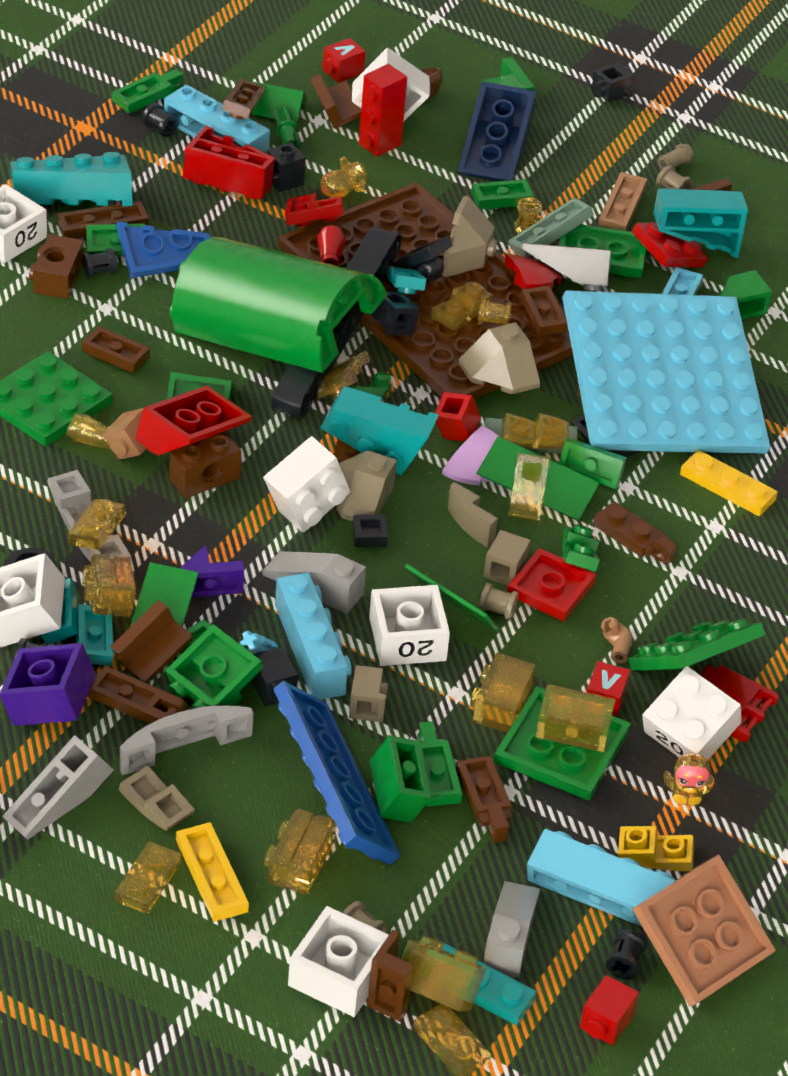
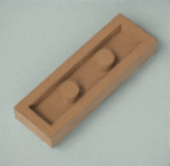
[598,172,647,231]

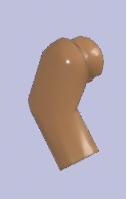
[601,617,632,664]

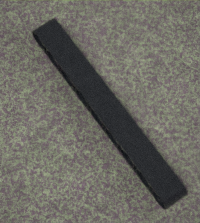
[271,226,402,418]

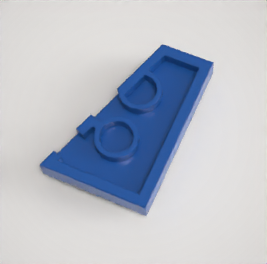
[116,222,210,278]

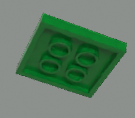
[0,351,113,447]
[627,619,765,671]
[494,686,631,801]

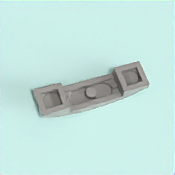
[48,470,131,570]
[120,706,253,775]

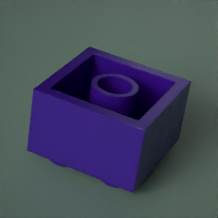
[0,643,96,726]

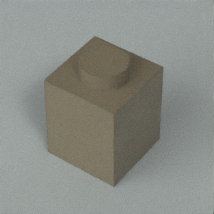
[483,530,531,586]

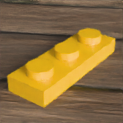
[680,450,778,517]
[176,822,249,922]

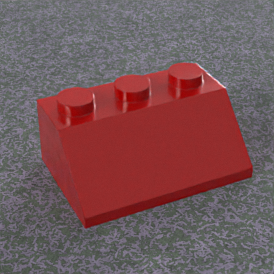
[135,385,252,455]

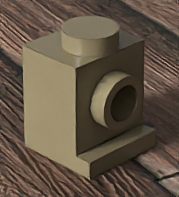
[349,665,388,723]

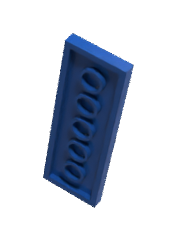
[273,681,401,865]

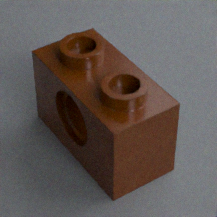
[29,234,83,299]
[169,431,241,499]

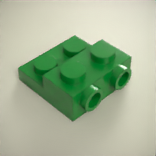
[165,624,264,709]

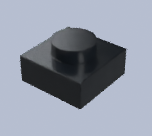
[352,515,388,547]

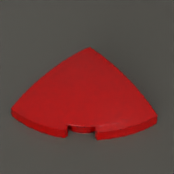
[504,254,562,289]

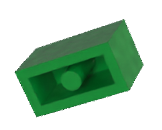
[370,735,431,823]

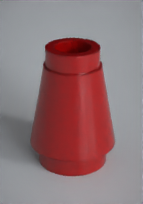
[317,225,346,266]

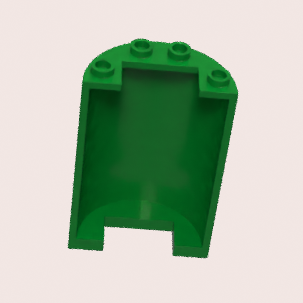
[170,237,387,373]

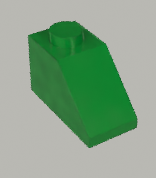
[720,270,772,320]

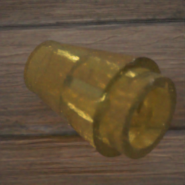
[67,413,110,449]

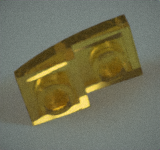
[431,282,493,330]
[317,351,371,399]
[502,413,569,449]

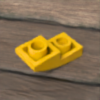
[618,826,695,871]

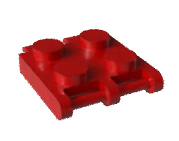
[699,665,779,742]

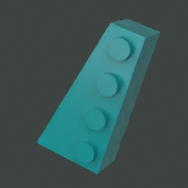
[10,152,133,206]

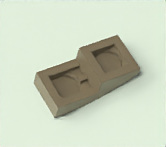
[448,482,498,548]
[118,765,195,831]

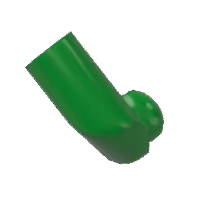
[353,372,392,399]

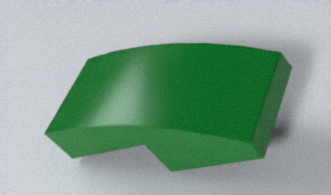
[562,524,600,572]

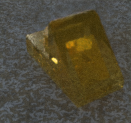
[508,453,550,521]

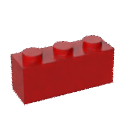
[359,63,407,157]

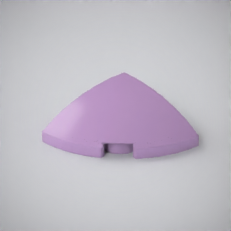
[442,425,499,486]

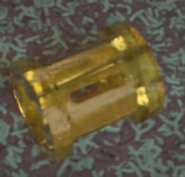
[515,197,543,233]
[478,297,512,326]

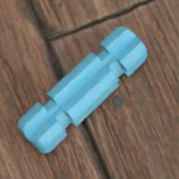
[240,631,278,654]

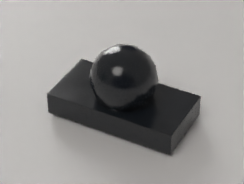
[394,237,453,281]

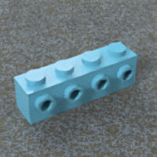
[164,84,270,154]
[275,572,351,700]
[527,829,676,926]

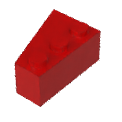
[183,125,275,200]

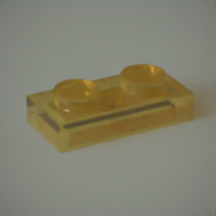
[68,499,126,550]
[115,841,181,914]
[413,1002,491,1076]

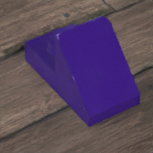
[180,546,244,597]

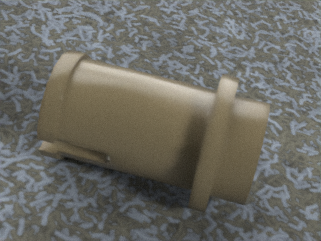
[657,144,694,170]

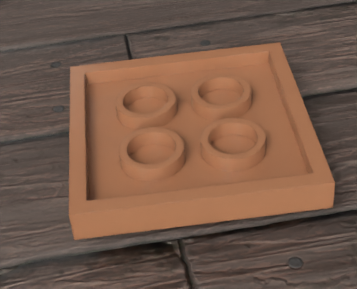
[632,855,776,1007]

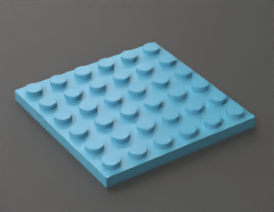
[562,291,770,454]

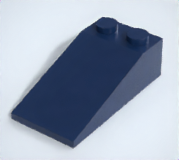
[457,81,536,182]

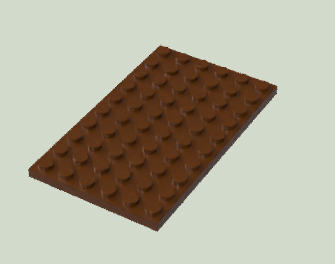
[278,182,573,400]

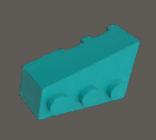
[653,188,748,258]
[320,386,439,476]

